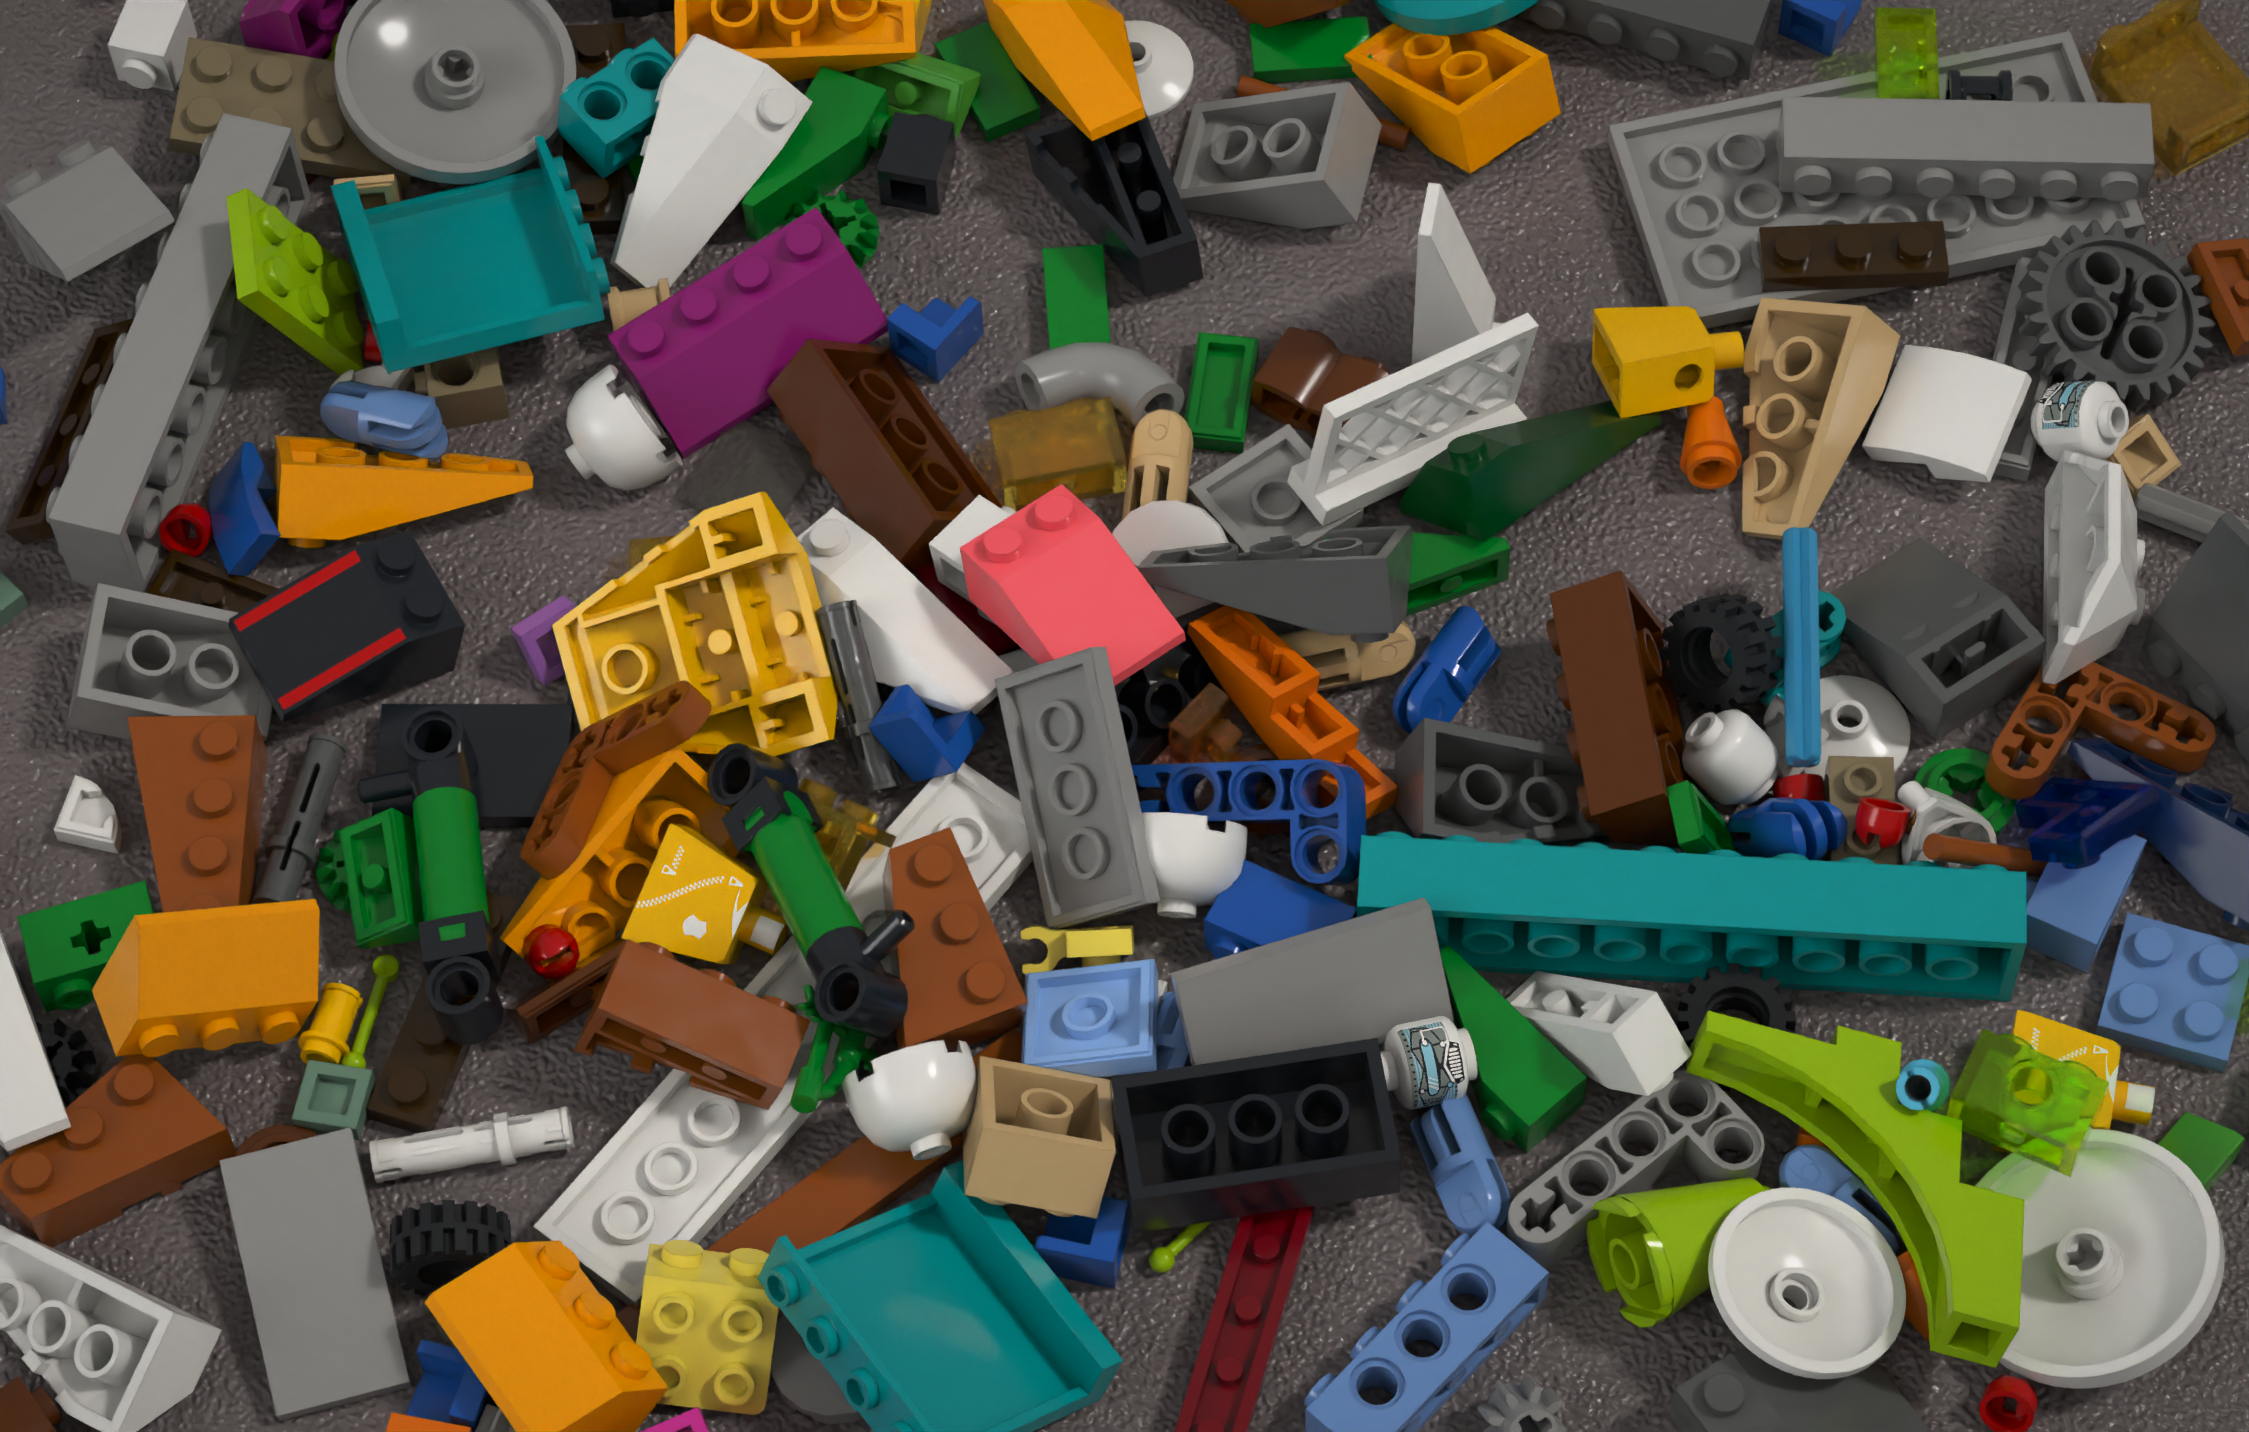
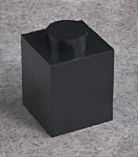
[877,112,956,215]

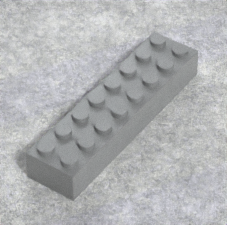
[46,113,311,593]

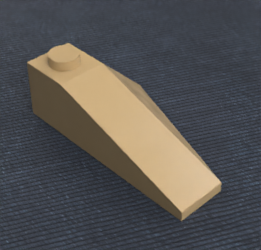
[1742,297,1901,540]

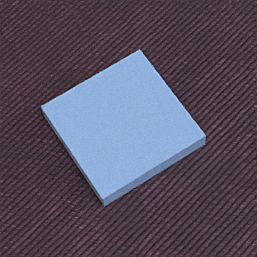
[1021,959,1158,1077]

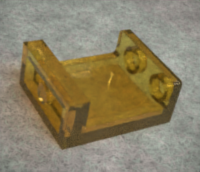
[2090,0,2249,177]

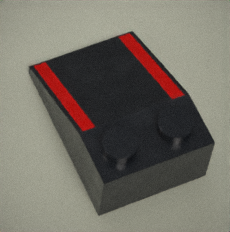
[228,530,465,722]

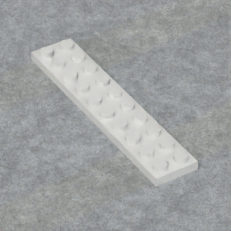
[533,762,1033,1307]

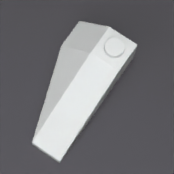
[610,34,813,288]
[1412,182,1503,365]
[797,507,1014,715]
[0,930,71,1152]
[0,1224,222,1432]

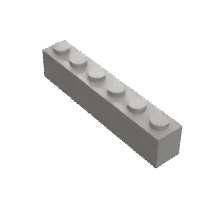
[1777,96,2155,201]

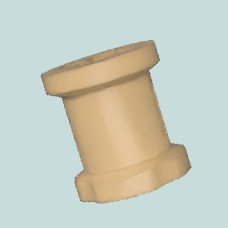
[608,278,671,331]

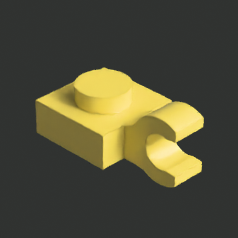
[1021,925,1134,974]

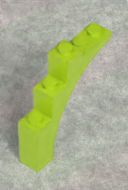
[1686,1011,2025,1368]

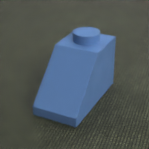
[2026,835,2147,974]

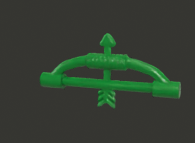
[790,984,879,1114]

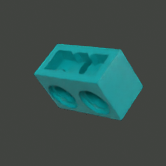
[557,38,675,179]

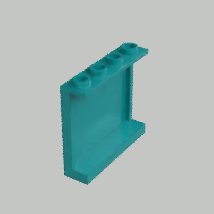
[331,135,610,373]
[757,1160,1123,1432]

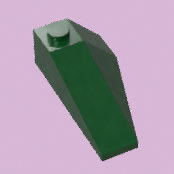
[1398,401,1662,541]

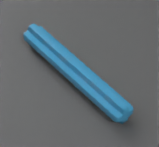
[1782,527,1821,768]

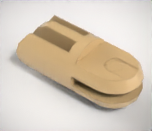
[1121,409,1193,521]
[1278,621,1416,692]

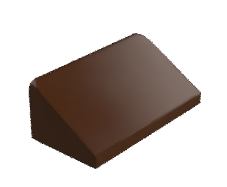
[506,940,626,1044]

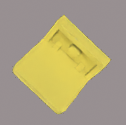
[636,1240,779,1415]

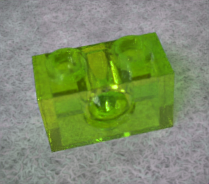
[1946,1029,2109,1177]

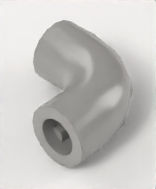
[1015,342,1185,428]

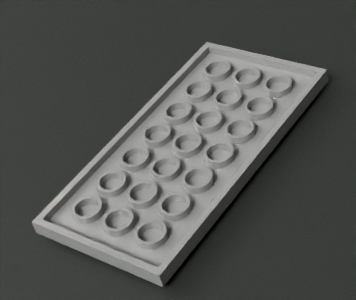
[1607,31,2146,329]

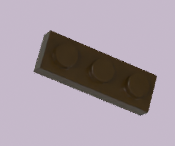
[1757,221,1949,292]

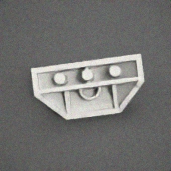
[2042,450,2145,684]

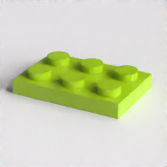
[226,188,364,376]

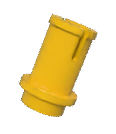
[298,983,363,1064]

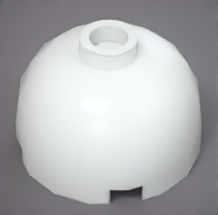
[565,364,683,491]
[1142,812,1248,919]
[841,1040,977,1160]

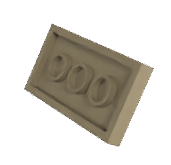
[169,37,411,189]

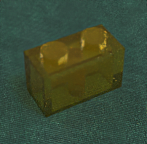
[989,397,1127,512]

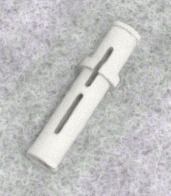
[369,1106,574,1183]

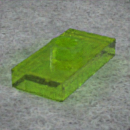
[1873,7,1940,99]

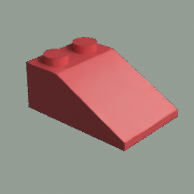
[960,484,1186,686]

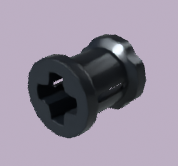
[1945,69,2013,101]

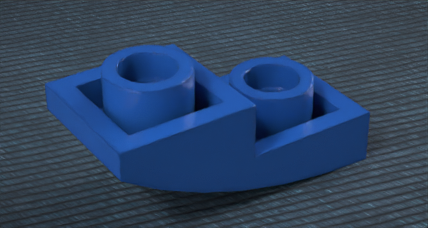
[209,442,281,576]

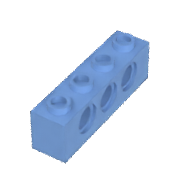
[1304,1221,1549,1432]

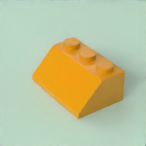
[92,899,320,1057]
[424,1240,668,1432]

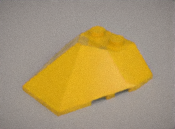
[552,492,839,757]

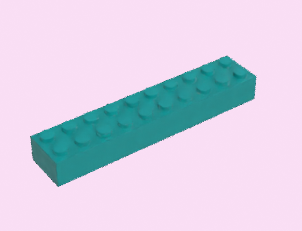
[1357,831,2027,1001]

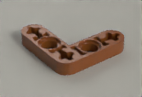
[1984,662,2216,799]
[520,680,712,880]

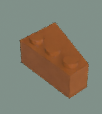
[882,827,1028,1053]
[573,939,811,1110]
[0,1054,236,1248]

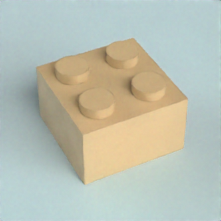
[962,1056,1116,1219]

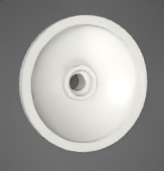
[1708,1187,1906,1379]

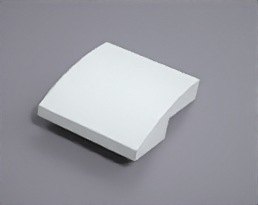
[1862,345,2032,482]

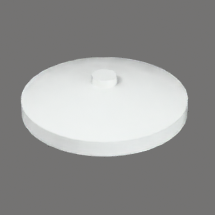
[1975,1129,2225,1389]

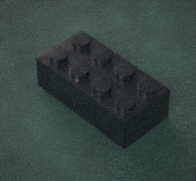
[1111,1038,1401,1233]

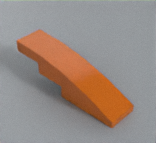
[1187,605,1399,820]

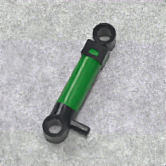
[357,706,504,1045]
[707,743,915,1038]

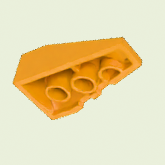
[983,0,1146,141]

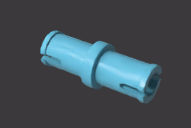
[1896,1058,1951,1111]

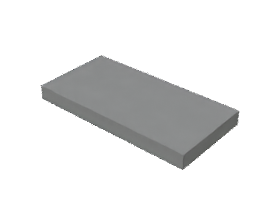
[995,647,1161,930]
[1170,897,1454,1066]
[219,1127,412,1421]

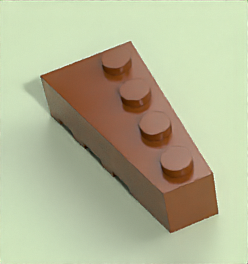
[127,715,267,912]

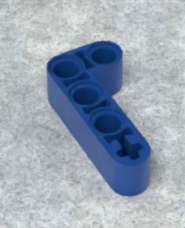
[1131,759,1366,886]

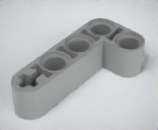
[1506,1069,1765,1268]

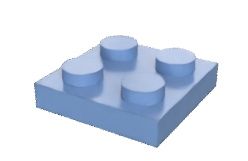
[2095,912,2249,1072]

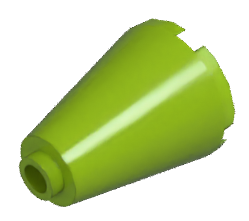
[1586,1177,1770,1328]

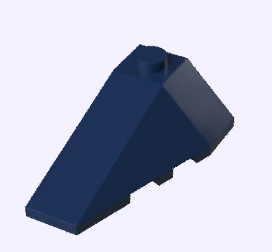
[2067,737,2249,931]

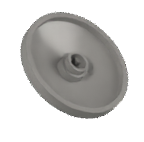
[334,0,576,184]

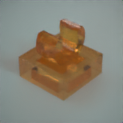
[1169,682,1242,764]

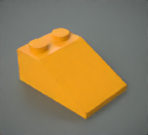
[1344,23,1561,174]

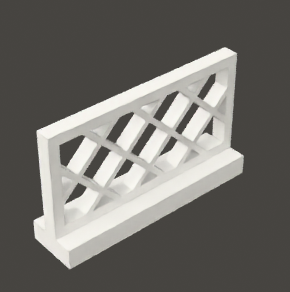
[1287,313,1539,526]

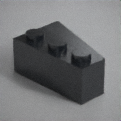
[1025,109,1203,297]

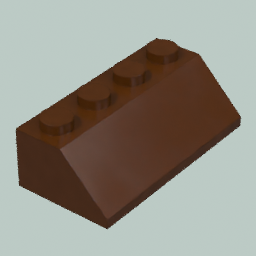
[766,339,1002,573]
[1546,570,1695,848]

